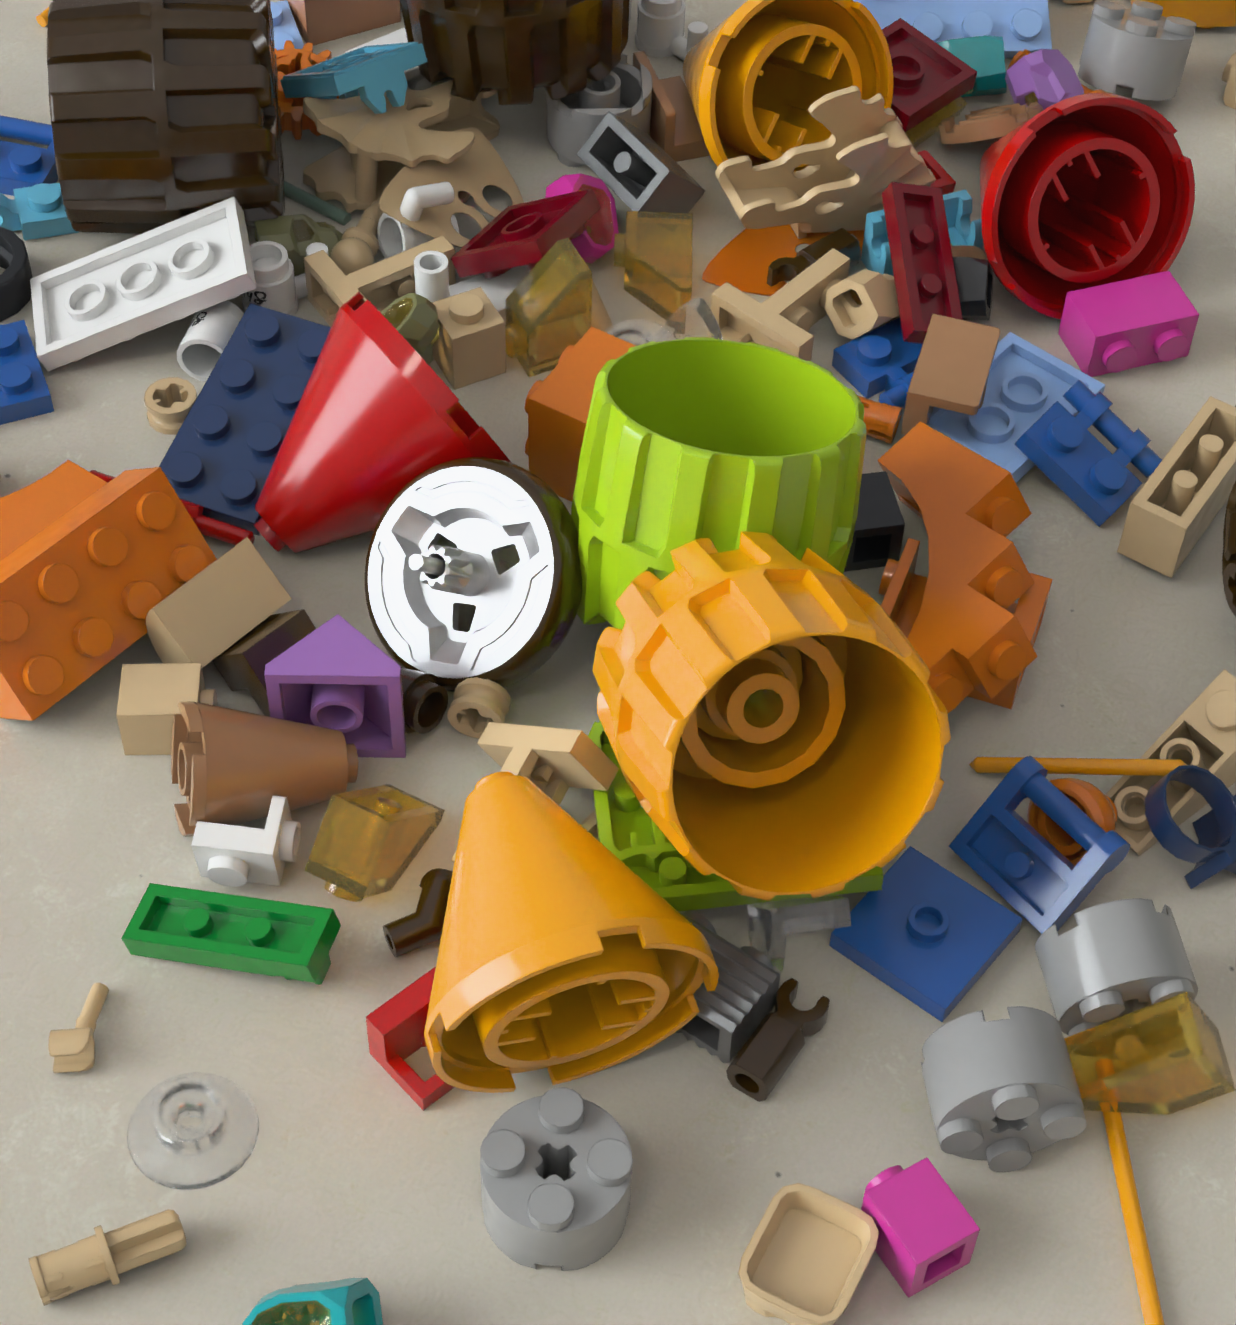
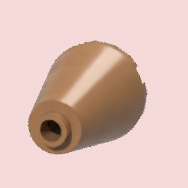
[171,701,358,837]

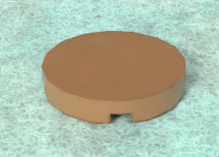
[938,102,1043,144]

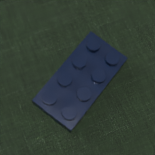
[159,303,331,536]

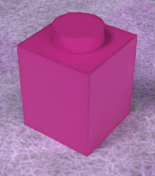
[861,1157,980,1298]

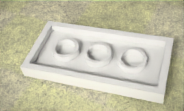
[30,196,257,372]

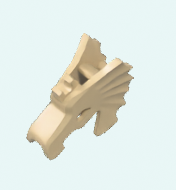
[303,79,500,213]
[715,86,936,239]

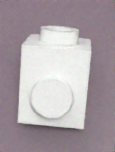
[191,795,301,887]

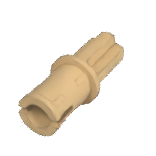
[28,1209,186,1306]

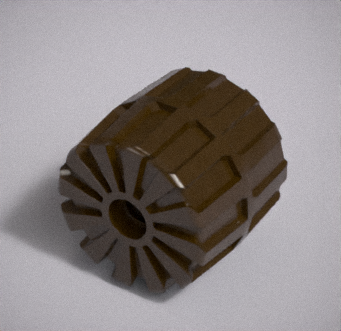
[47,0,285,234]
[400,0,629,105]

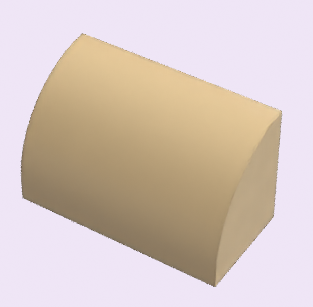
[146,537,292,668]

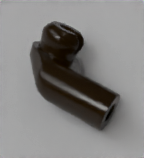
[383,868,453,957]

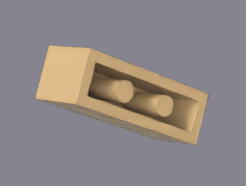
[1117,396,1236,578]

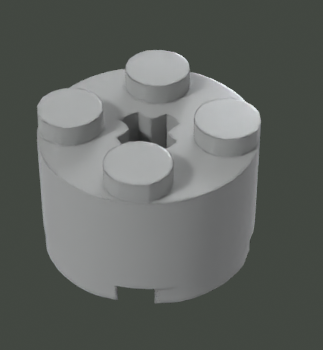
[1078,0,1197,101]
[546,53,652,167]
[1035,898,1198,1050]
[921,1006,1087,1172]
[480,1087,633,1271]

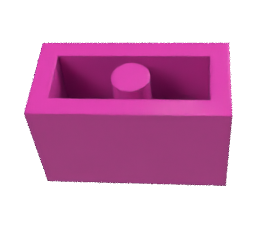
[1058,271,1199,377]

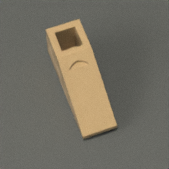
[1105,669,1236,856]

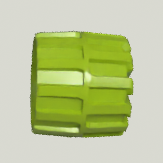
[571,337,867,629]

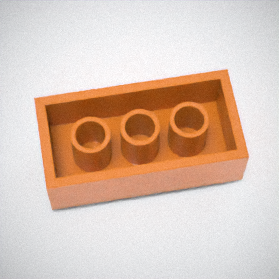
[0,467,217,721]

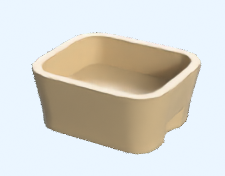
[738,1183,879,1325]

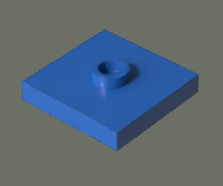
[829,846,1023,1022]

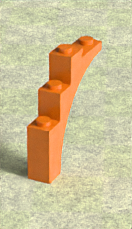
[877,421,1038,714]

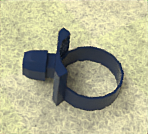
[1145,765,1236,889]

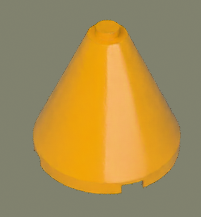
[683,0,894,172]
[424,771,719,1093]

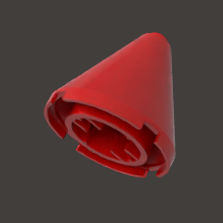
[979,93,1195,319]
[254,292,512,553]

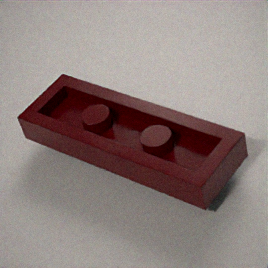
[882,181,963,344]

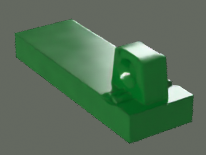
[121,883,341,985]

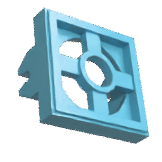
[280,42,428,114]

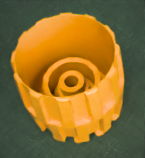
[592,531,951,901]

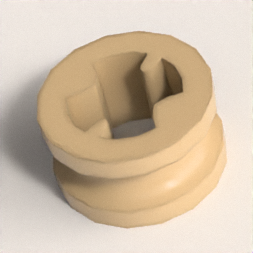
[144,377,197,435]
[447,677,511,739]

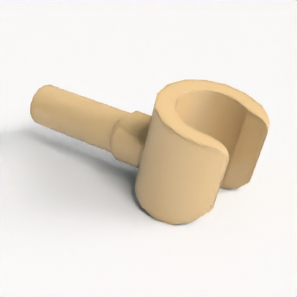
[48,983,109,1073]

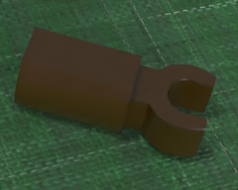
[767,228,861,286]
[726,978,830,1102]

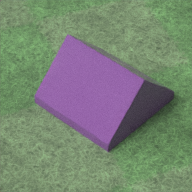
[264,614,406,758]

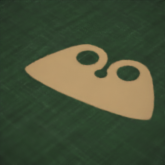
[379,127,524,248]

